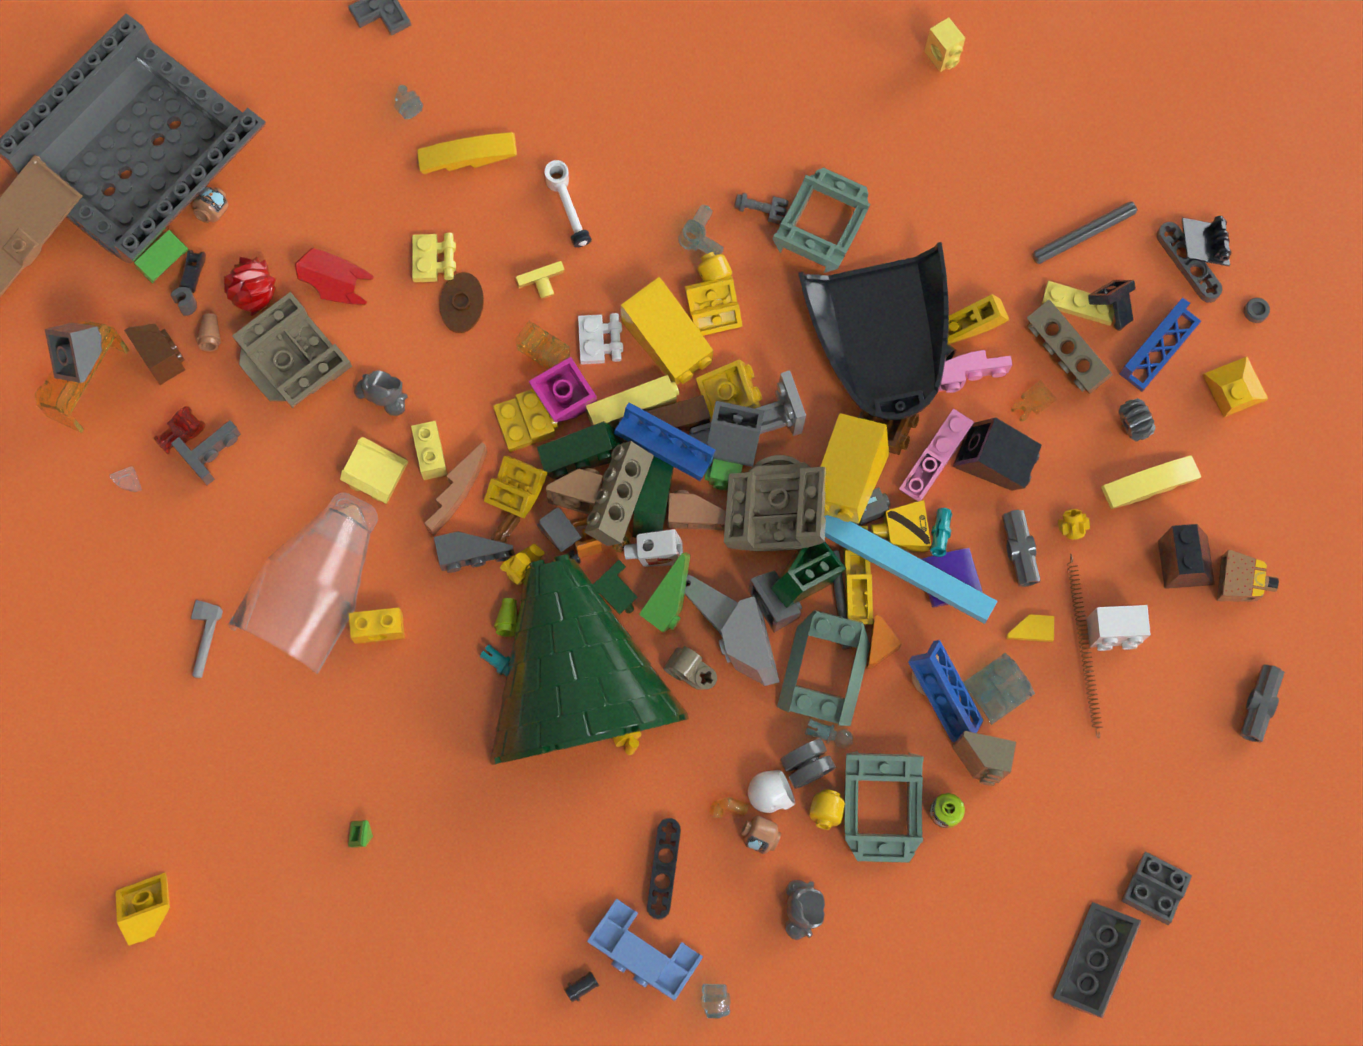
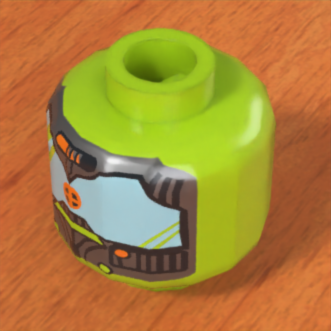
[930,793,965,828]

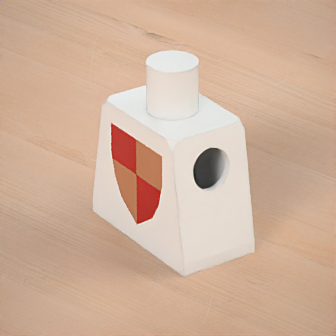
[624,529,683,567]

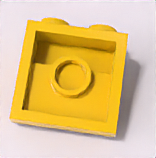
[696,359,762,422]
[493,389,558,452]

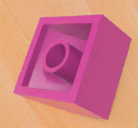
[529,357,597,422]

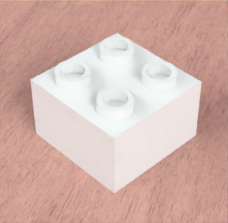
[1087,605,1151,651]

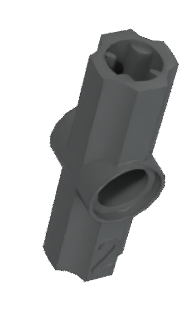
[1002,510,1041,587]
[1240,664,1285,743]

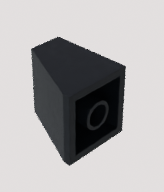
[953,417,1042,491]
[1158,524,1215,589]

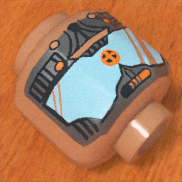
[192,187,229,223]
[741,816,781,854]

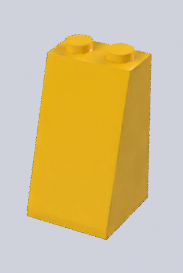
[621,277,713,385]
[821,413,889,523]

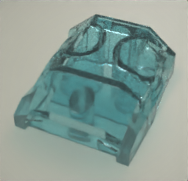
[963,653,1035,725]

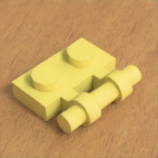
[413,233,456,282]

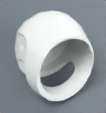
[748,770,795,813]

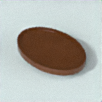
[440,272,484,333]

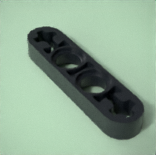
[647,818,681,920]

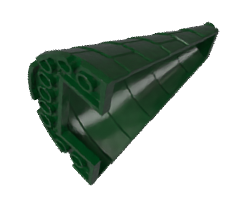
[490,554,689,765]

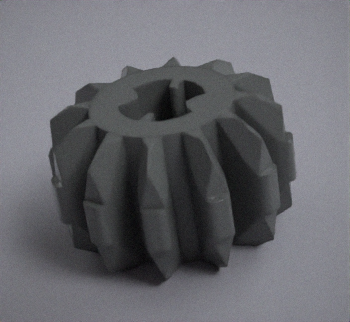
[1119,398,1155,441]

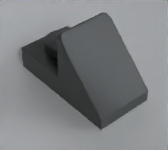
[537,507,581,552]

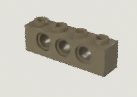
[1027,299,1113,394]
[585,441,654,546]

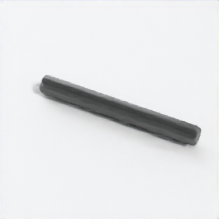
[1032,201,1138,264]

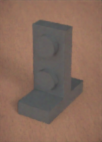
[171,420,241,485]

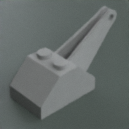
[685,575,780,686]

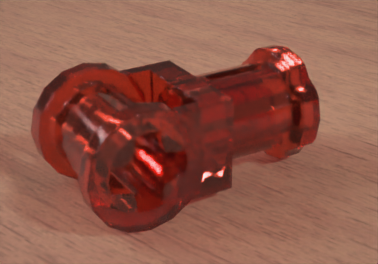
[153,406,205,455]

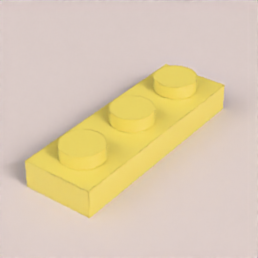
[1041,281,1114,326]

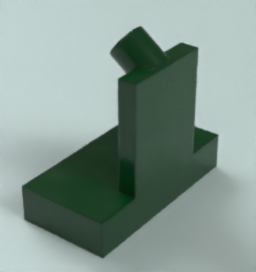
[592,560,637,615]

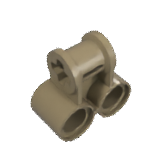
[663,646,717,690]

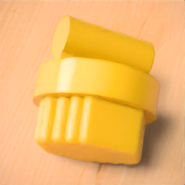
[613,731,642,755]

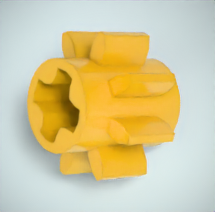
[1058,509,1090,539]

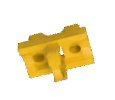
[500,544,545,585]

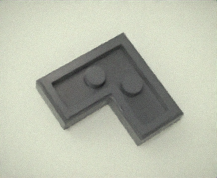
[348,0,411,36]

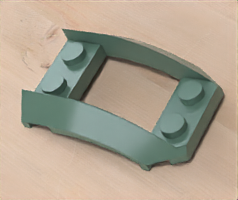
[773,168,870,273]
[777,610,870,726]
[845,751,924,863]

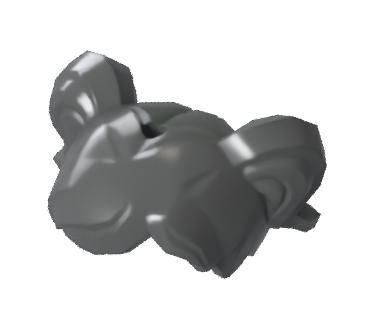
[354,370,408,416]
[785,880,825,940]

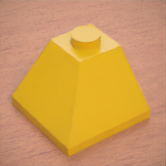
[1203,357,1268,417]
[115,873,170,946]

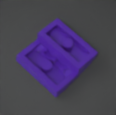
[921,548,983,607]

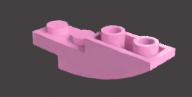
[939,350,1012,393]
[899,408,974,502]

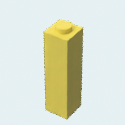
[586,375,679,428]

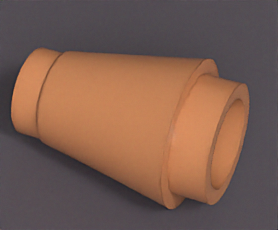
[196,314,221,351]

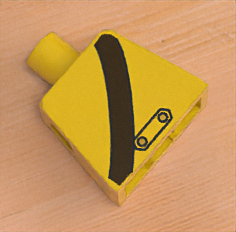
[871,500,931,552]

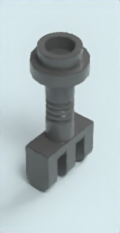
[734,193,789,224]

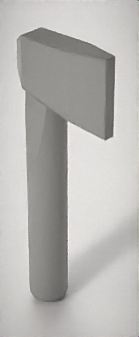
[191,600,223,678]

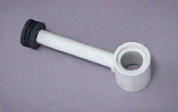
[545,160,592,248]

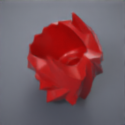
[224,257,276,316]

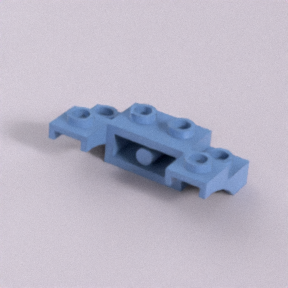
[587,898,703,1001]

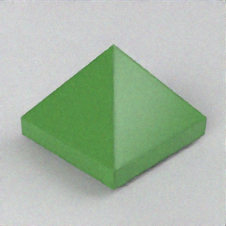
[348,820,373,848]

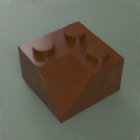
[124,324,185,385]

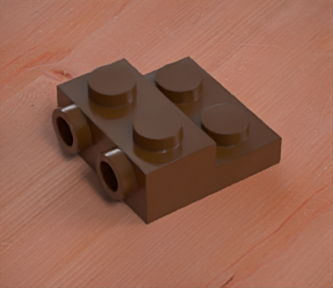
[858,410,919,455]

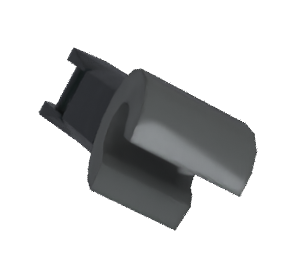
[171,250,206,316]

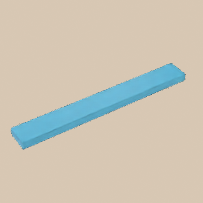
[824,515,997,624]

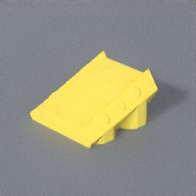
[340,437,408,504]

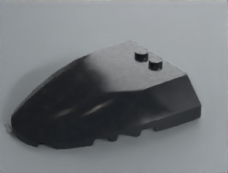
[798,242,949,420]

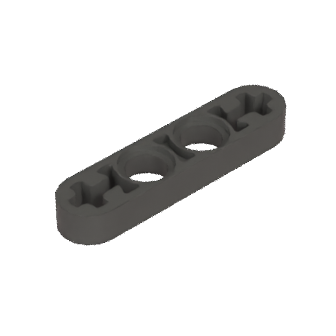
[1157,222,1222,303]

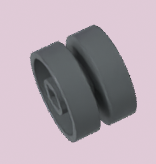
[780,739,836,789]

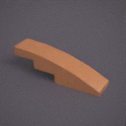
[425,442,487,536]

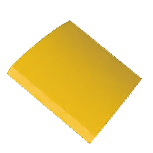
[685,276,743,336]
[484,456,548,518]

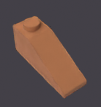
[668,490,726,530]

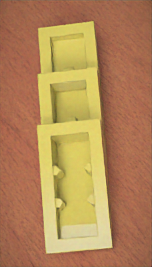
[1101,455,1201,509]

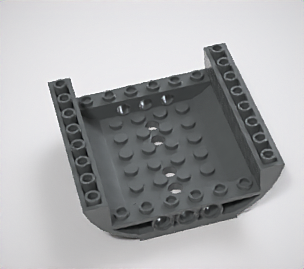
[0,13,266,264]

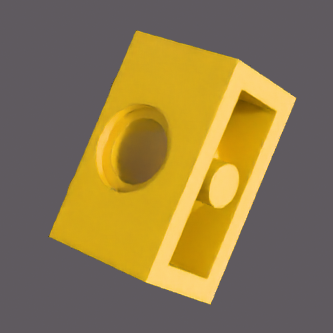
[349,608,405,644]

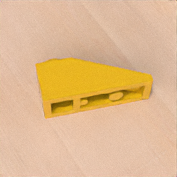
[948,294,1010,344]

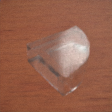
[109,466,142,492]

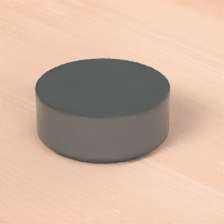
[1244,298,1270,323]

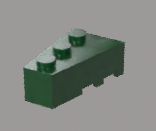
[537,421,623,480]
[632,456,674,538]
[771,542,846,608]

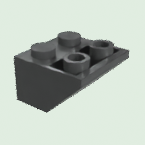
[707,401,764,467]

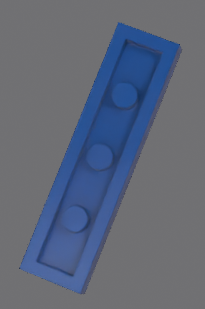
[1120,298,1201,392]
[614,402,716,481]
[908,640,983,743]

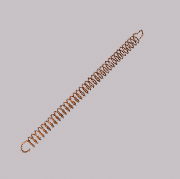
[1067,554,1103,739]

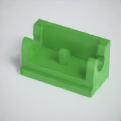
[134,230,188,284]

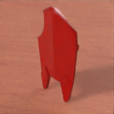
[295,248,374,305]

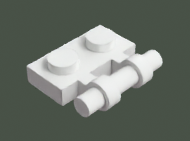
[578,313,624,364]

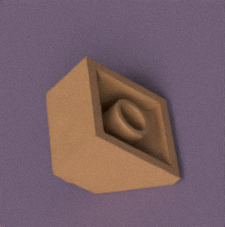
[546,468,603,515]

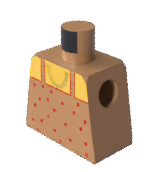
[1217,550,1279,602]

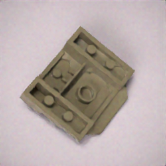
[232,292,352,408]
[724,462,826,551]

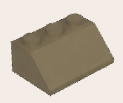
[953,731,1016,786]

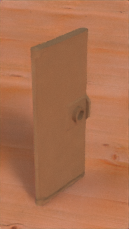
[0,155,83,297]

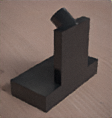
[1088,280,1136,331]

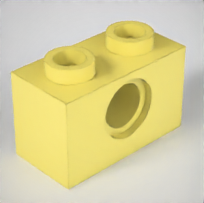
[924,17,966,72]
[411,421,448,480]

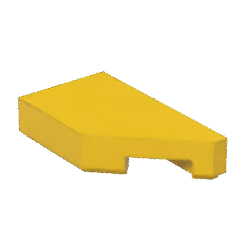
[1006,614,1054,642]

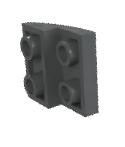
[1121,852,1192,925]

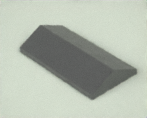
[1053,902,1141,1018]

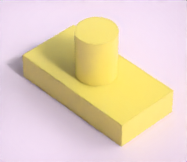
[515,261,564,299]

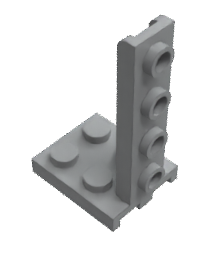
[689,370,806,445]

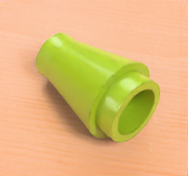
[494,598,518,637]

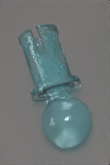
[805,719,854,749]

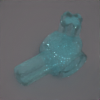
[678,205,724,255]

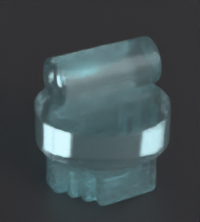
[394,85,423,119]
[701,984,731,1019]

